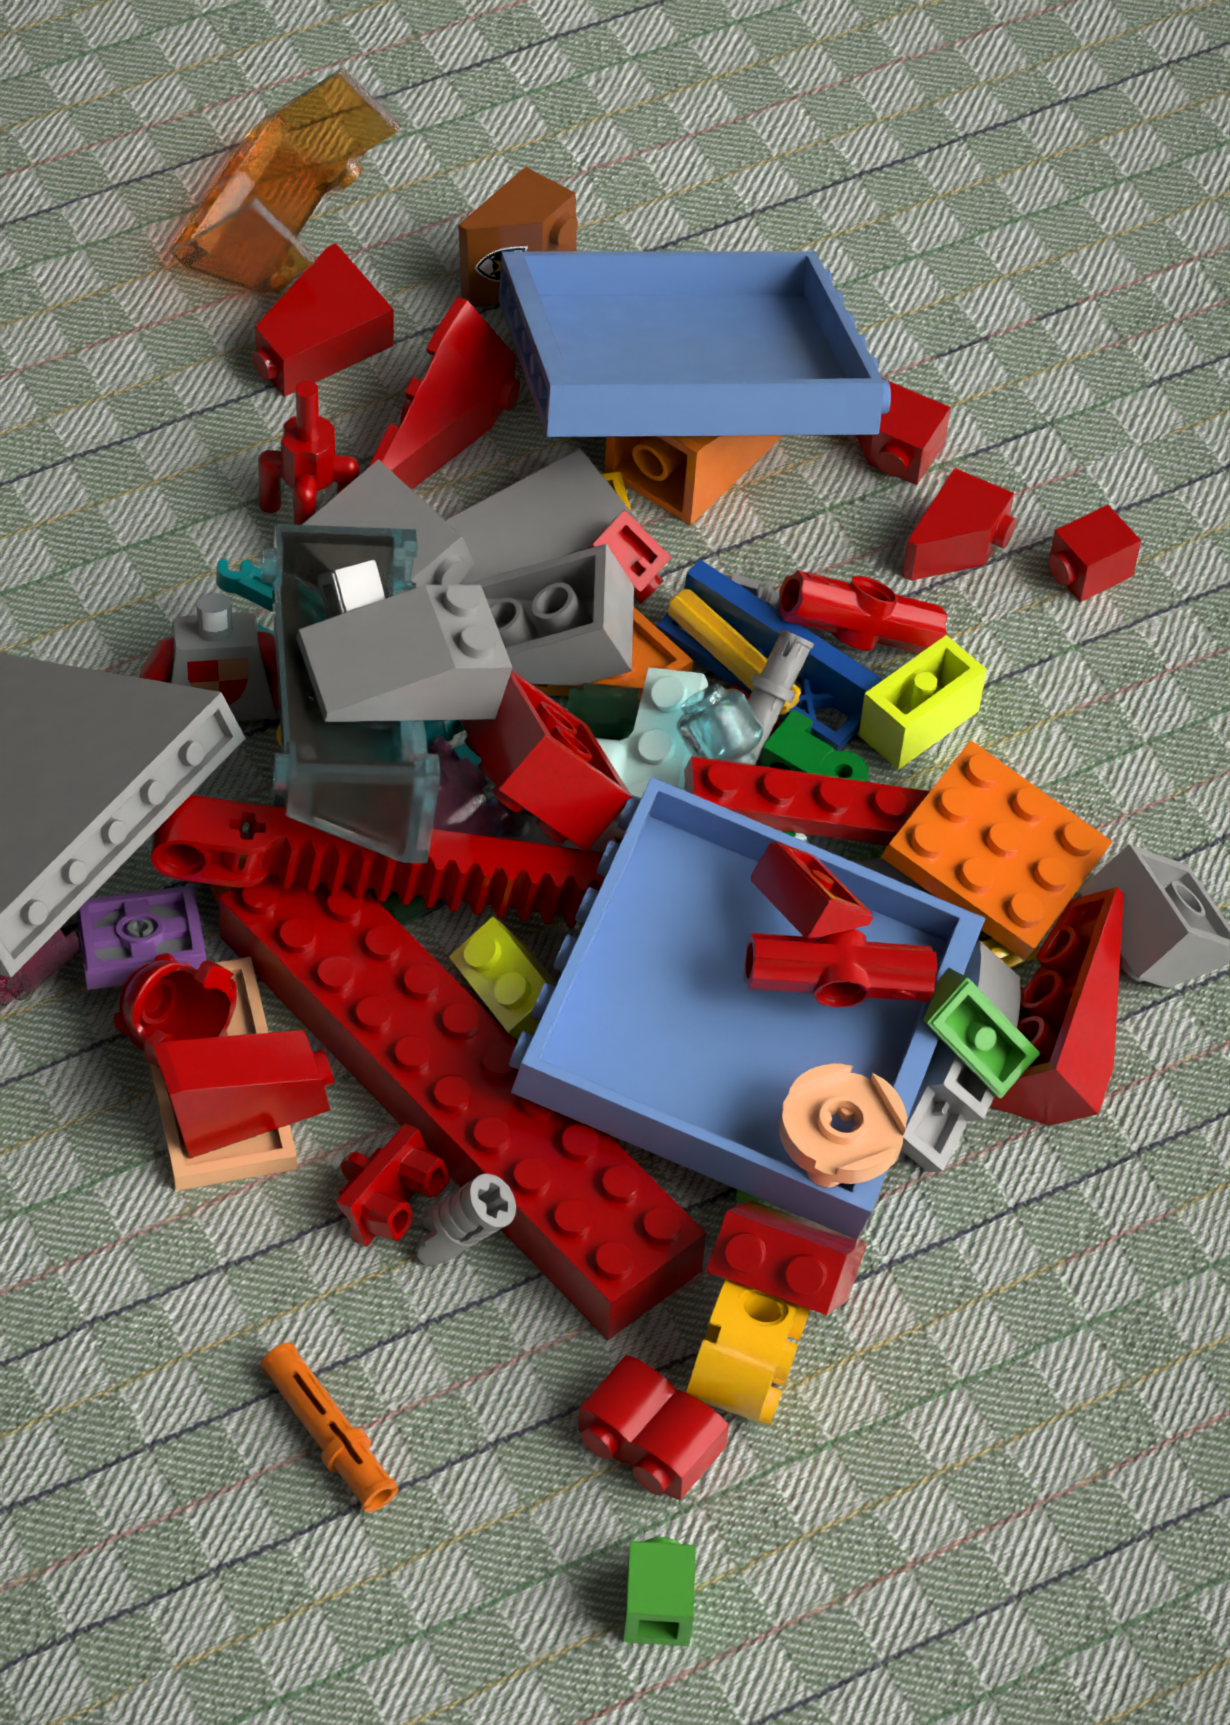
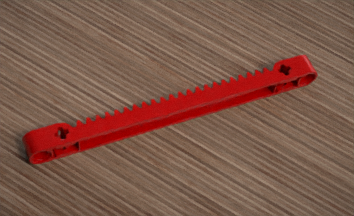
[151,795,605,928]

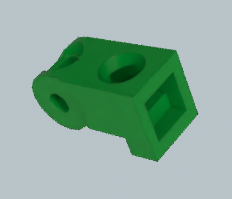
[759,709,869,782]

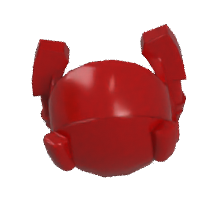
[113,953,237,1068]

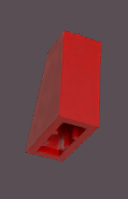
[252,243,394,397]
[152,1030,335,1159]

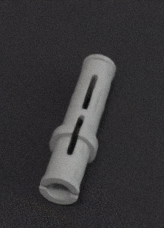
[720,628,814,765]

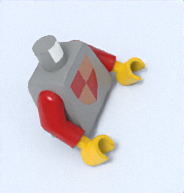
[139,593,312,750]

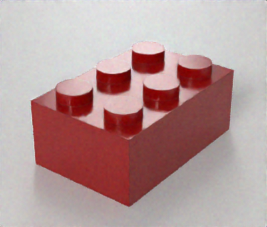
[459,670,633,852]

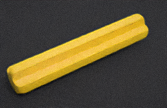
[668,589,801,715]

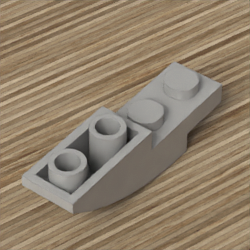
[901,942,1021,1172]

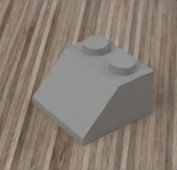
[1079,844,1230,988]

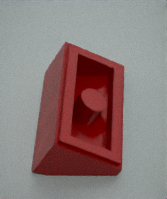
[750,842,874,938]

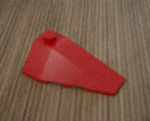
[368,297,520,490]
[990,887,1124,1126]

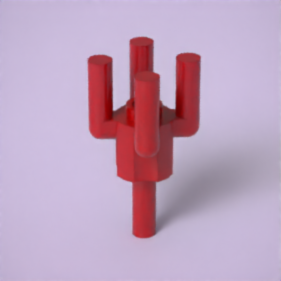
[258,380,359,545]

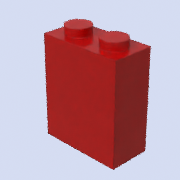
[706,1200,868,1315]

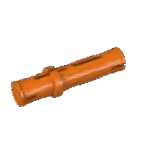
[260,1342,398,1513]

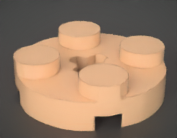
[779,1063,907,1188]

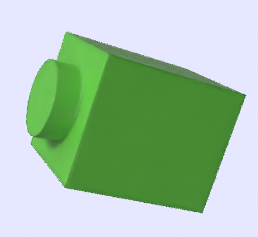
[624,1537,696,1646]

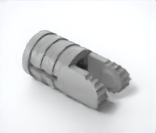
[416,1174,516,1266]

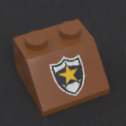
[458,166,578,307]

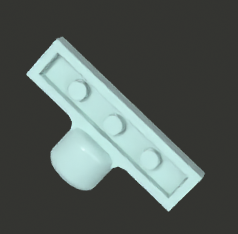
[596,667,708,798]

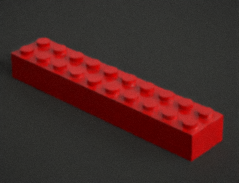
[218,875,706,1341]

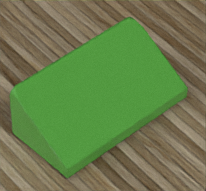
[923,968,1040,1099]

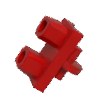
[336,1123,450,1247]

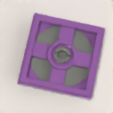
[76,886,207,990]

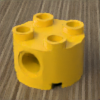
[686,1279,810,1427]

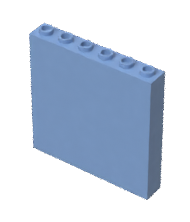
[498,251,891,437]
[508,777,985,1240]

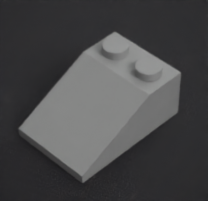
[465,544,634,686]
[296,584,513,722]

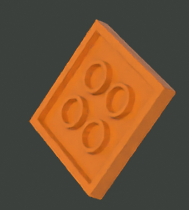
[881,740,1113,962]

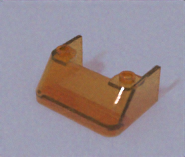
[170,67,402,294]

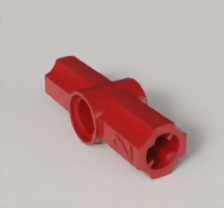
[778,570,948,654]
[744,929,937,1008]

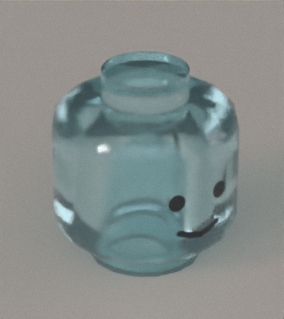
[676,684,763,764]

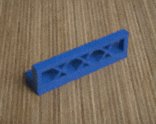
[656,560,883,751]

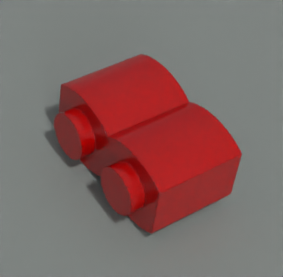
[578,1355,729,1501]

